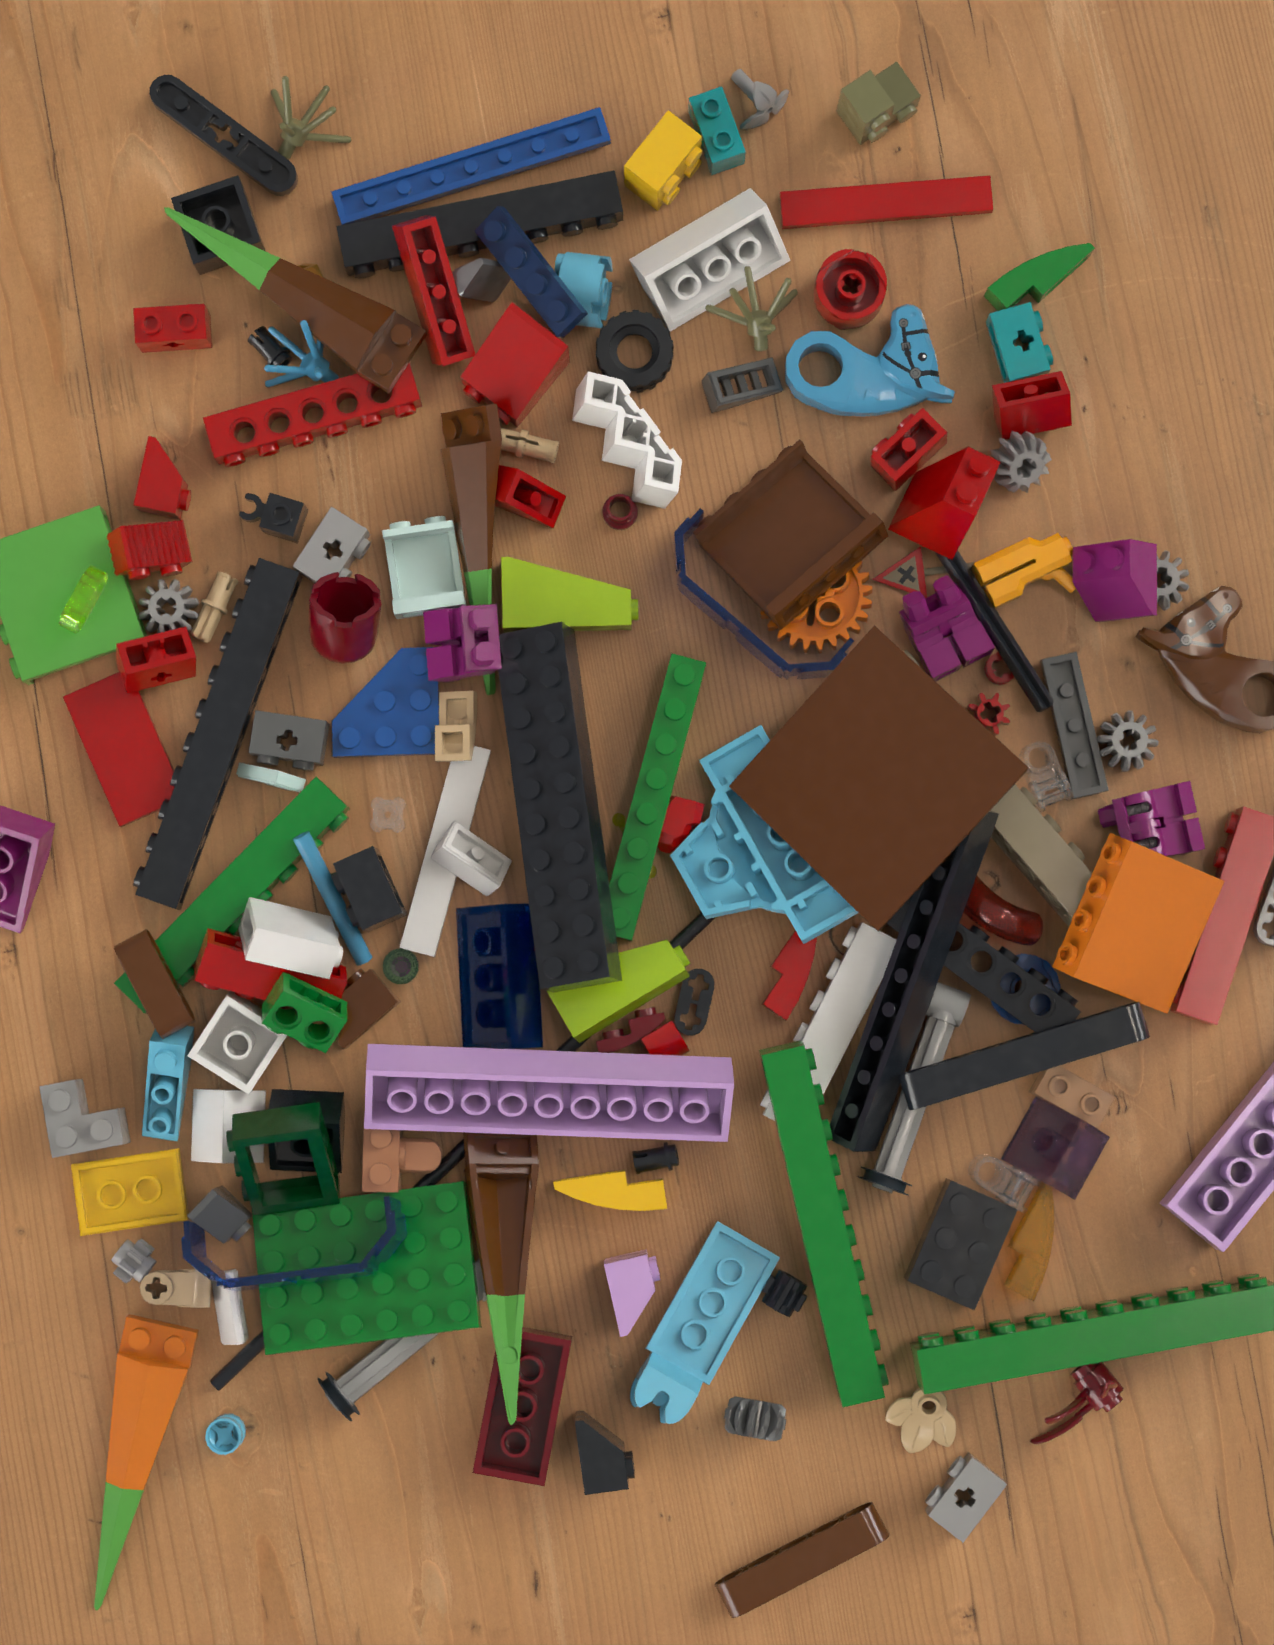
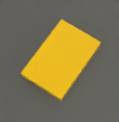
[71,1148,189,1236]

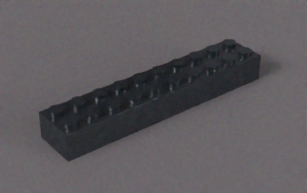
[498,621,622,993]

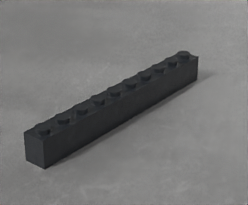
[133,558,303,910]
[830,811,999,1152]

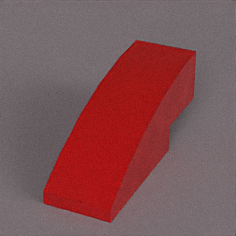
[762,930,817,1021]

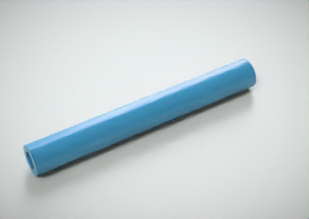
[293,831,373,966]

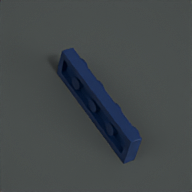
[474,206,588,338]

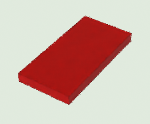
[63,672,174,827]

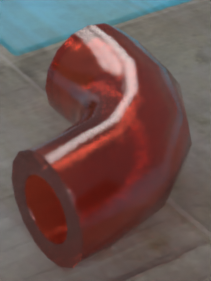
[963,876,1043,946]

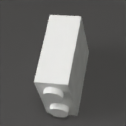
[239,897,343,979]

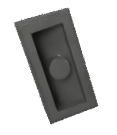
[452,258,511,302]

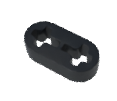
[674,969,715,1036]

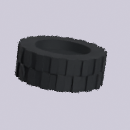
[596,310,674,393]

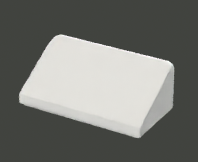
[431,821,512,896]
[211,1269,249,1345]

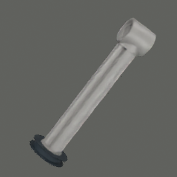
[858,982,971,1196]
[318,1259,487,1421]

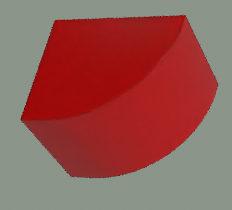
[641,1020,690,1056]

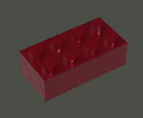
[472,1327,573,1487]

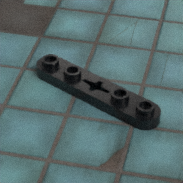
[149,75,298,196]

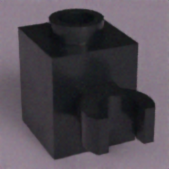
[239,493,308,544]

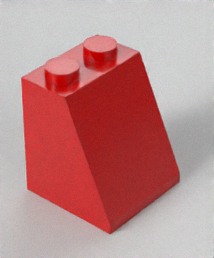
[460,302,570,428]
[888,446,1001,560]

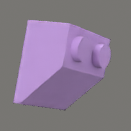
[604,1249,660,1337]

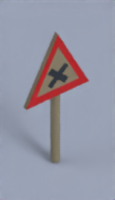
[872,546,975,598]

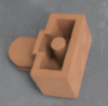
[362,1128,443,1193]

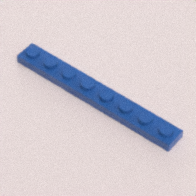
[331,107,611,225]

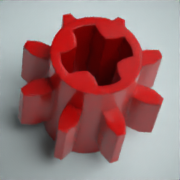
[967,693,1010,736]

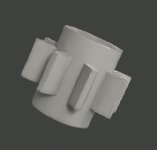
[111,1238,157,1284]

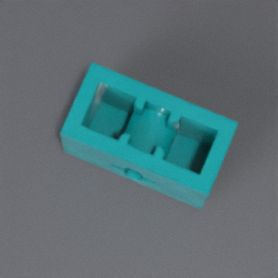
[688,86,746,176]
[986,302,1053,383]

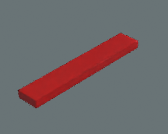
[779,175,993,229]

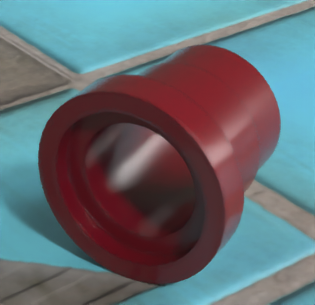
[602,494,638,530]

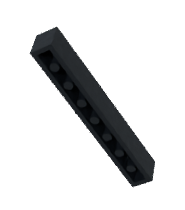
[336,170,623,279]

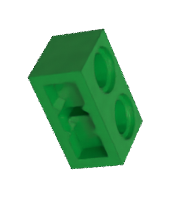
[262,972,347,1053]

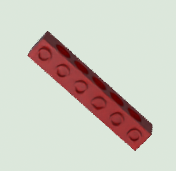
[203,362,422,467]

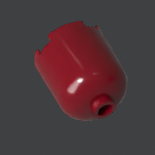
[309,572,382,664]

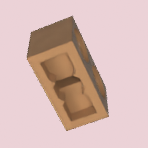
[1029,1066,1115,1129]

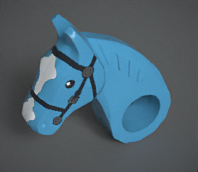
[785,304,955,417]

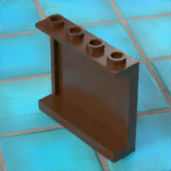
[693,439,889,630]

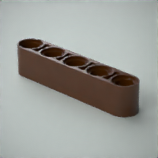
[715,1502,889,1618]

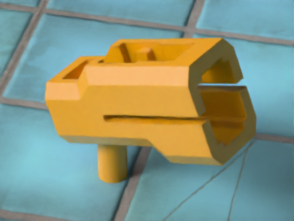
[971,533,1076,609]

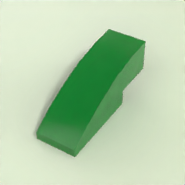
[984,243,1095,311]

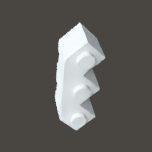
[572,371,682,509]

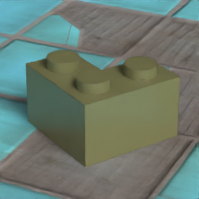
[836,62,921,145]

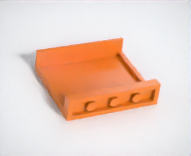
[1052,833,1225,1014]

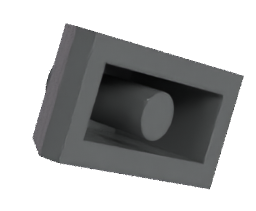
[187,1185,252,1244]

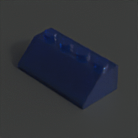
[456,903,543,1049]

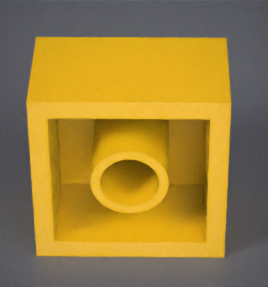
[624,110,703,211]

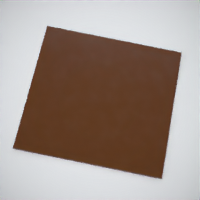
[729,625,1029,932]

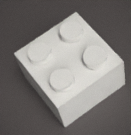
[187,991,287,1095]

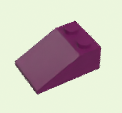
[0,805,55,933]

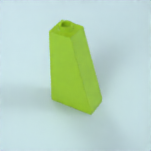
[501,557,639,633]
[547,940,691,1043]

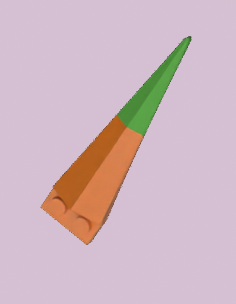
[94,1314,199,1611]

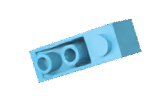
[142,1026,194,1141]

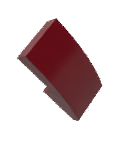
[596,1007,665,1053]

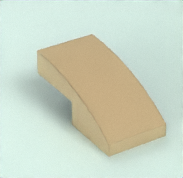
[435,691,477,762]

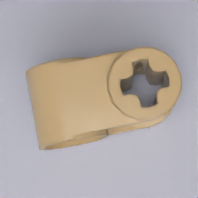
[140,1269,212,1308]

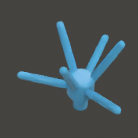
[264,320,339,387]

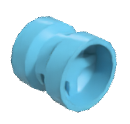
[205,1414,246,1455]

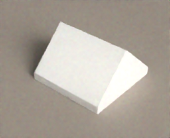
[191,1089,266,1163]

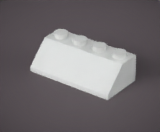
[629,188,791,332]

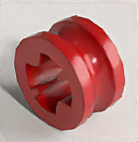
[984,652,1014,685]

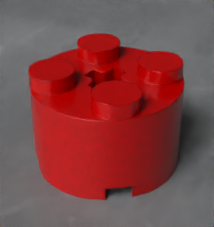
[813,249,887,330]

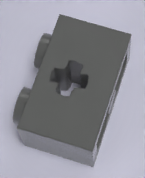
[249,710,330,771]

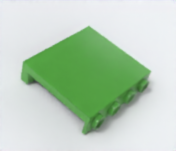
[0,505,147,685]

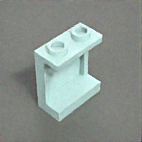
[382,516,466,619]

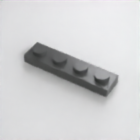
[1040,652,1109,799]

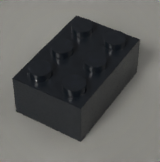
[904,1178,1017,1310]

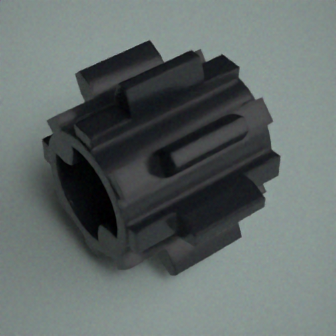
[762,1269,807,1317]

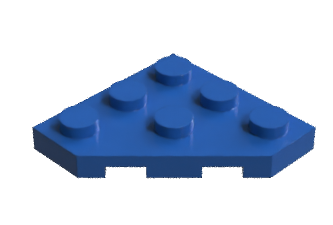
[332,647,439,758]

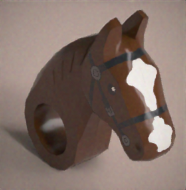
[1136,586,1274,734]

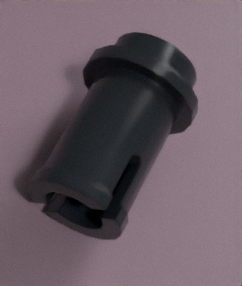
[248,326,292,366]
[632,1142,679,1174]

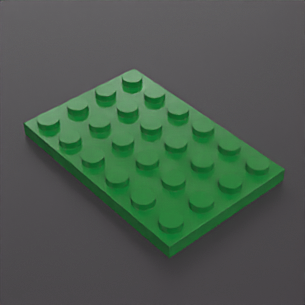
[252,1181,482,1355]

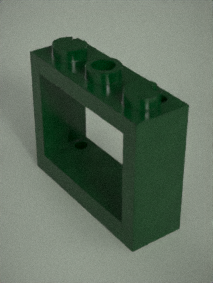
[226,1102,340,1215]

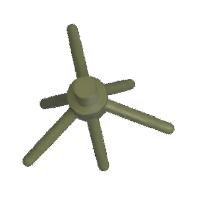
[271,76,351,159]
[705,266,798,351]

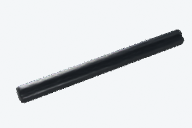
[935,550,1054,712]

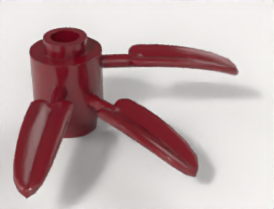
[1030,1362,1124,1444]

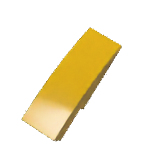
[553,1170,667,1211]

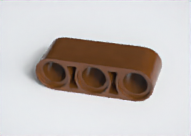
[114,929,196,1039]

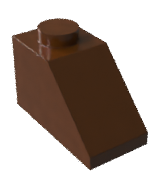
[338,969,400,1049]

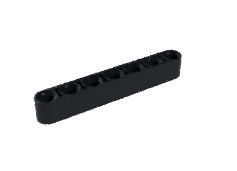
[898,1001,1150,1110]

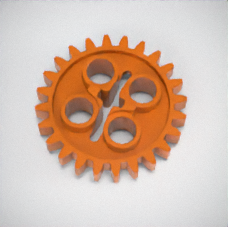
[760,560,873,654]

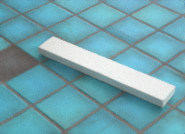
[400,746,491,957]

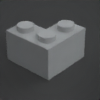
[39,1079,131,1158]

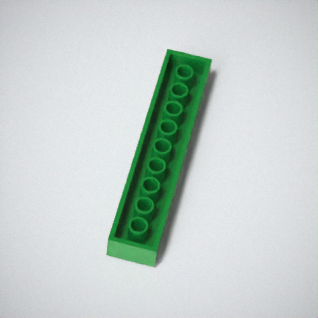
[910,1273,1274,1394]

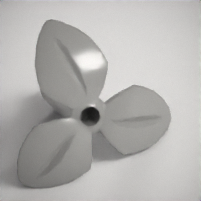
[731,69,789,130]

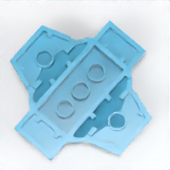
[670,725,858,944]

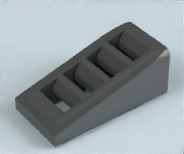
[702,357,783,413]

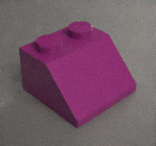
[1073,539,1157,622]

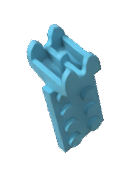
[630,1221,780,1424]

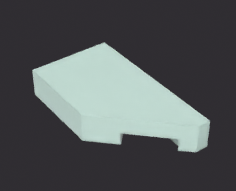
[236,762,306,793]

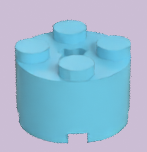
[555,252,613,328]

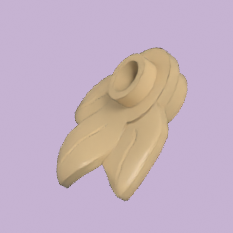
[885,1388,957,1453]

